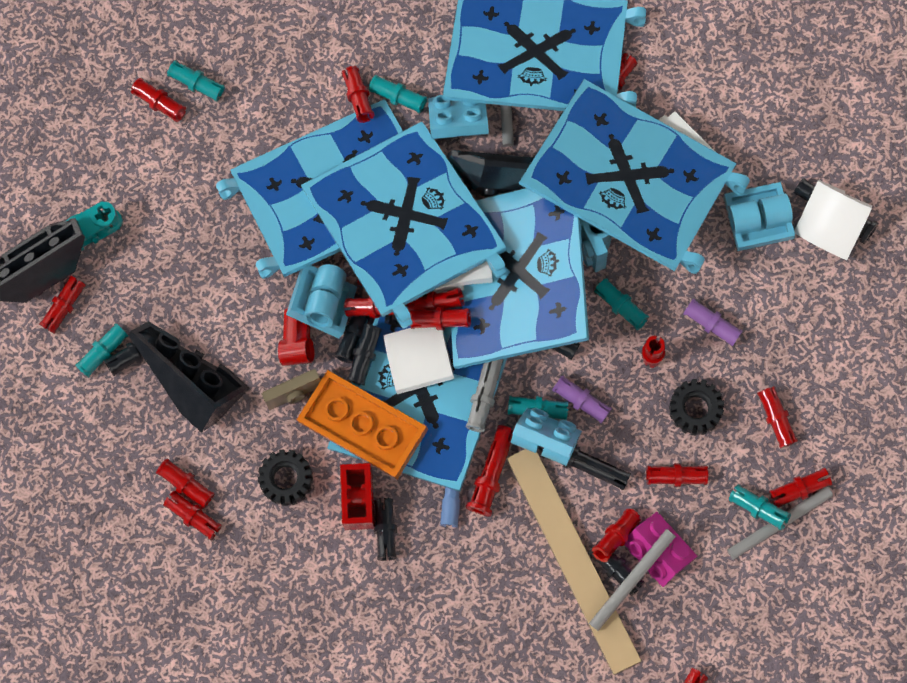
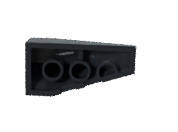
[128,321,249,432]

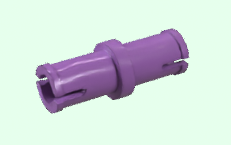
[683,298,742,346]
[552,375,612,424]

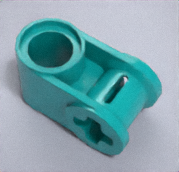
[66,201,123,251]

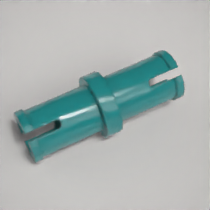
[167,60,225,102]
[369,75,427,114]
[594,278,649,330]
[75,323,129,378]
[507,395,568,420]
[729,484,791,530]

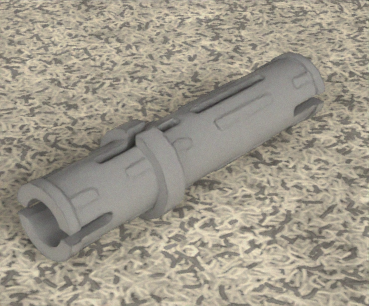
[466,359,503,433]

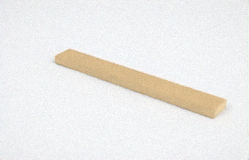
[507,449,641,675]

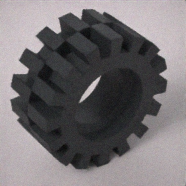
[669,379,724,436]
[258,449,313,506]

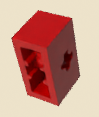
[340,463,375,531]

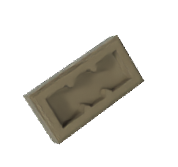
[261,369,321,411]

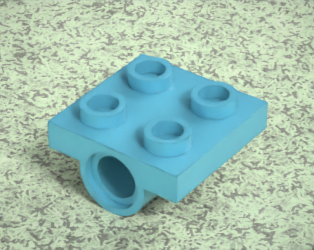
[428,95,489,139]
[723,182,795,251]
[580,219,612,272]
[286,264,357,339]
[511,408,582,466]

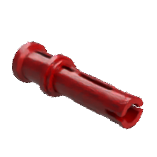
[466,425,514,517]

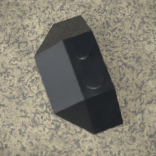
[447,150,534,197]
[0,218,85,303]

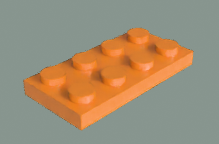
[296,370,428,480]

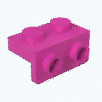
[625,512,698,587]

